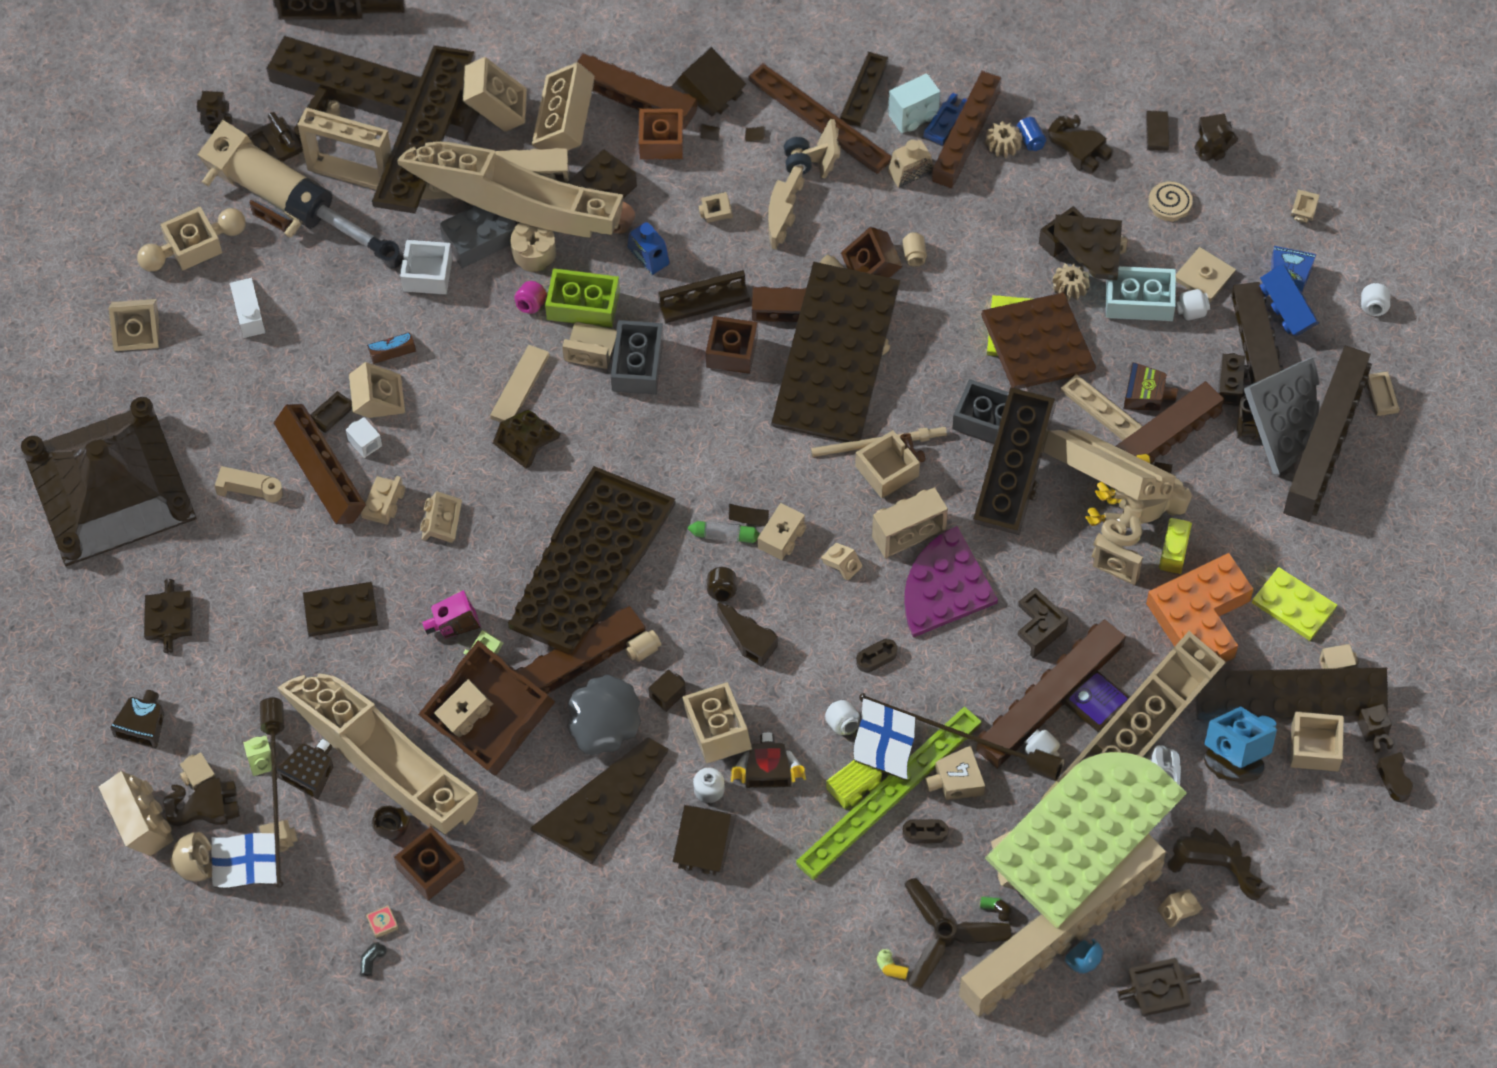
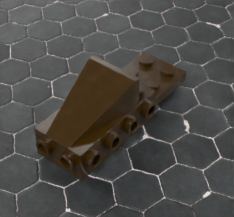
[273,0,406,20]

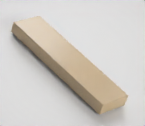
[490,345,549,422]
[1061,374,1142,440]

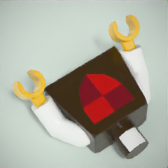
[731,732,806,788]

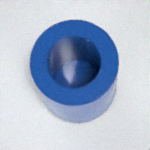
[1016,117,1047,151]

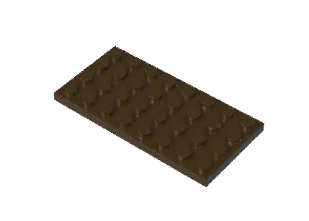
[771,261,900,442]

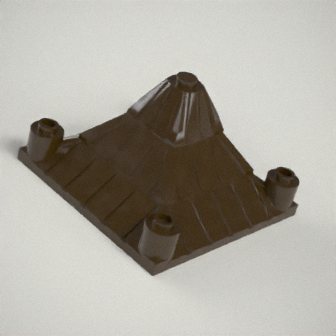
[21,397,197,567]

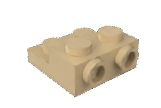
[1091,533,1143,585]

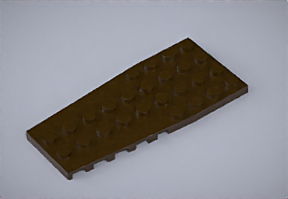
[508,466,676,654]

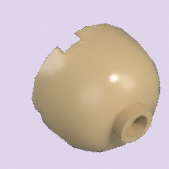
[170,832,212,882]

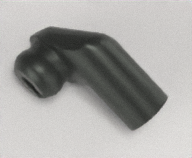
[360,942,387,976]

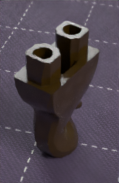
[1048,114,1113,174]
[164,777,240,826]

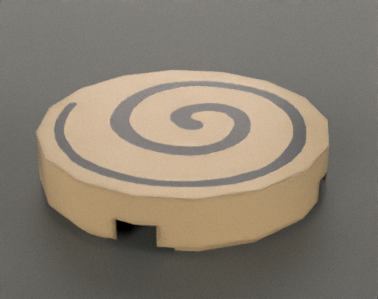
[1148,181,1192,221]

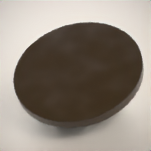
[1204,748,1265,785]

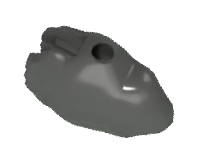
[567,674,641,755]

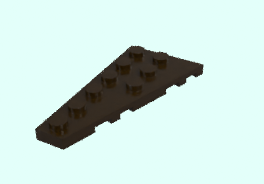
[530,737,668,865]

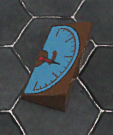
[249,200,293,232]
[367,332,416,364]

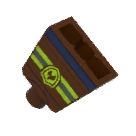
[1123,362,1178,411]

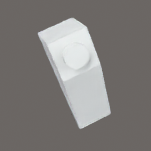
[230,278,265,338]

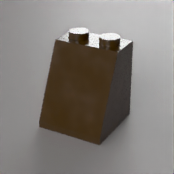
[671,47,747,117]
[673,805,737,876]

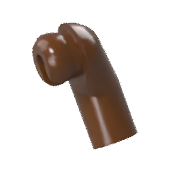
[900,433,926,463]

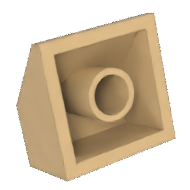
[109,299,159,351]
[349,362,405,418]

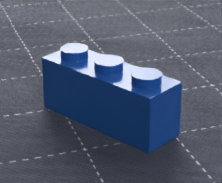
[1260,264,1319,337]

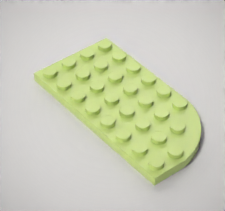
[985,752,1187,929]

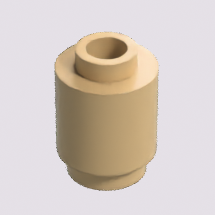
[903,232,927,267]
[625,630,661,662]

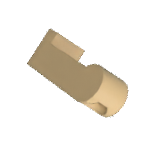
[215,466,283,503]

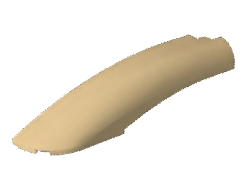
[398,142,623,238]
[278,674,478,835]

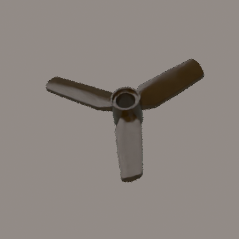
[905,878,1011,990]

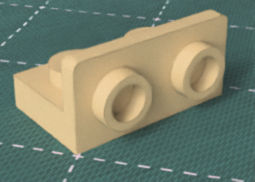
[361,476,405,525]
[420,491,462,543]

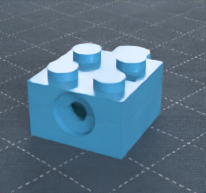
[1204,707,1277,768]

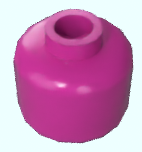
[514,281,547,314]

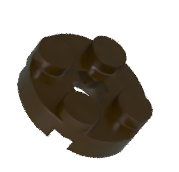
[1194,125,1238,161]

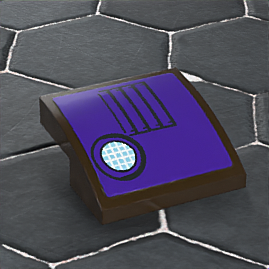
[1063,670,1130,732]

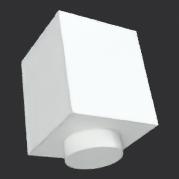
[346,417,382,458]

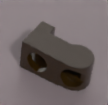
[1376,752,1413,802]

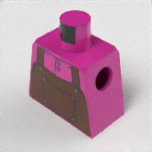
[422,590,481,639]

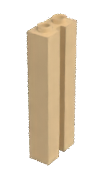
[1044,430,1176,500]

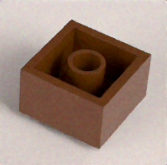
[705,316,758,374]
[394,826,465,901]

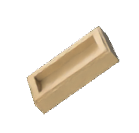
[1367,372,1400,416]

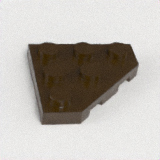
[1054,214,1122,281]

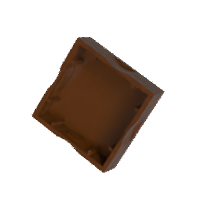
[418,640,555,776]

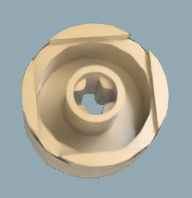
[511,223,556,272]

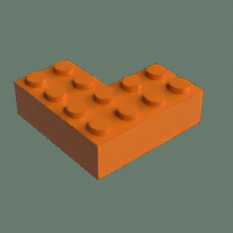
[1146,553,1253,662]

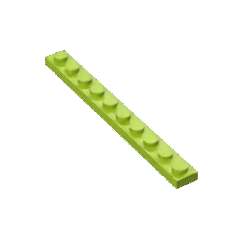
[796,706,982,880]

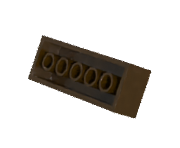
[973,387,1056,535]

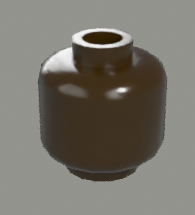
[707,567,737,602]

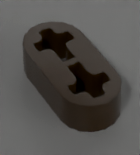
[856,639,898,673]
[902,819,949,844]

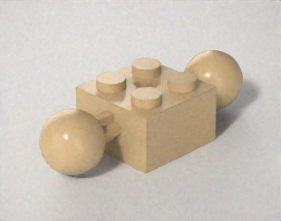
[137,207,246,272]

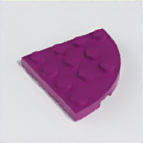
[904,526,998,638]

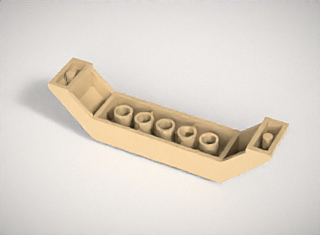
[1040,631,1225,800]

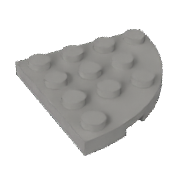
[1244,357,1320,474]

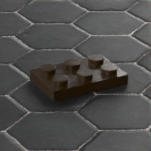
[303,582,378,637]

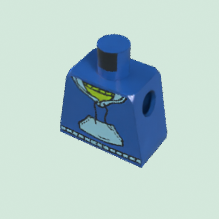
[627,222,670,275]
[1271,246,1316,292]

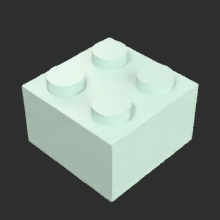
[889,73,940,133]

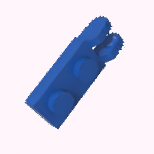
[924,93,967,146]

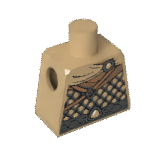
[888,140,934,188]

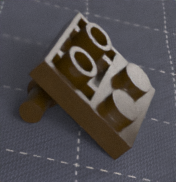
[246,112,303,162]

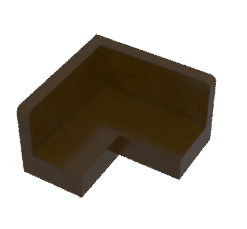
[1018,587,1069,658]

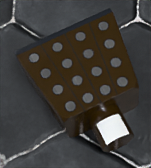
[277,739,334,800]

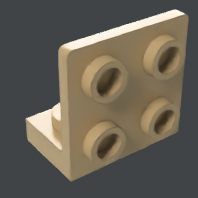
[562,322,617,369]

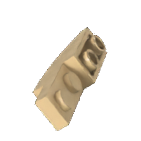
[768,166,805,250]

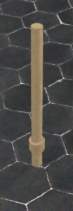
[811,427,947,457]

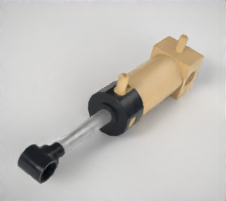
[198,120,404,268]

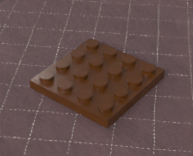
[981,292,1096,389]

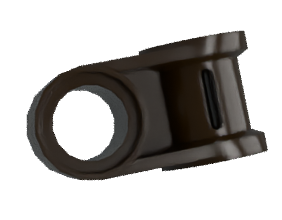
[1237,395,1261,440]

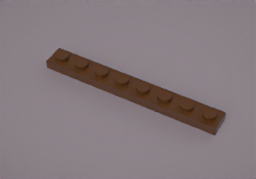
[749,63,892,174]

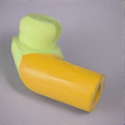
[877,949,909,980]

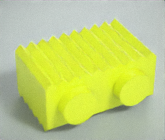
[1159,518,1192,574]
[826,760,882,809]

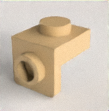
[1291,190,1319,223]
[821,543,862,580]
[1158,889,1203,928]

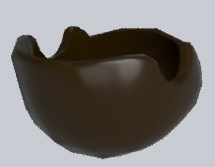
[372,805,410,840]

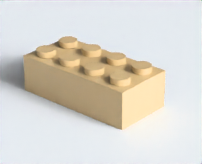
[532,62,595,151]

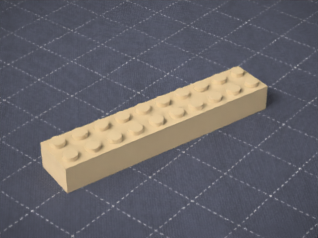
[959,833,1166,1017]

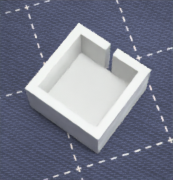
[400,240,453,295]

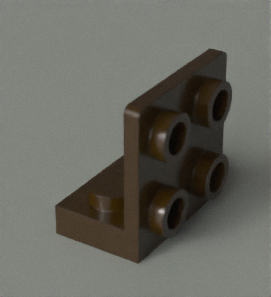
[492,410,561,469]

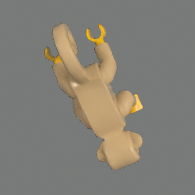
[1085,454,1192,546]

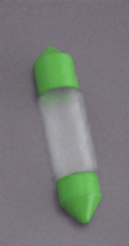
[688,521,760,543]

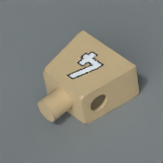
[925,746,985,800]

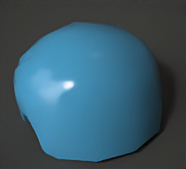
[1065,939,1104,973]

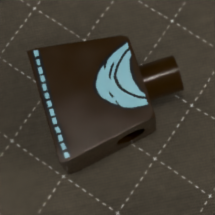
[110,690,165,748]

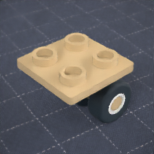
[784,119,841,178]

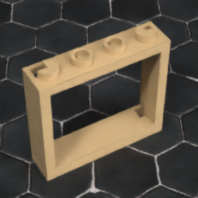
[298,107,391,190]

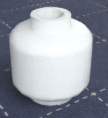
[1361,283,1391,316]
[1176,289,1210,320]
[825,700,860,735]
[1024,729,1060,756]
[693,768,725,803]

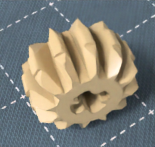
[985,121,1022,159]
[1052,263,1090,301]

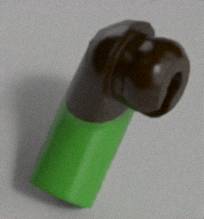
[980,897,1013,922]

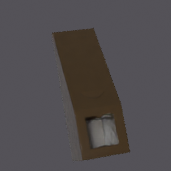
[717,602,778,667]

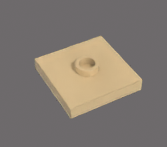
[1175,247,1236,302]

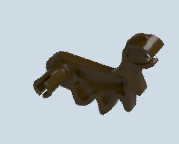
[1167,827,1269,901]

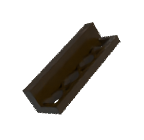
[658,270,750,323]

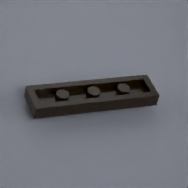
[840,51,889,127]

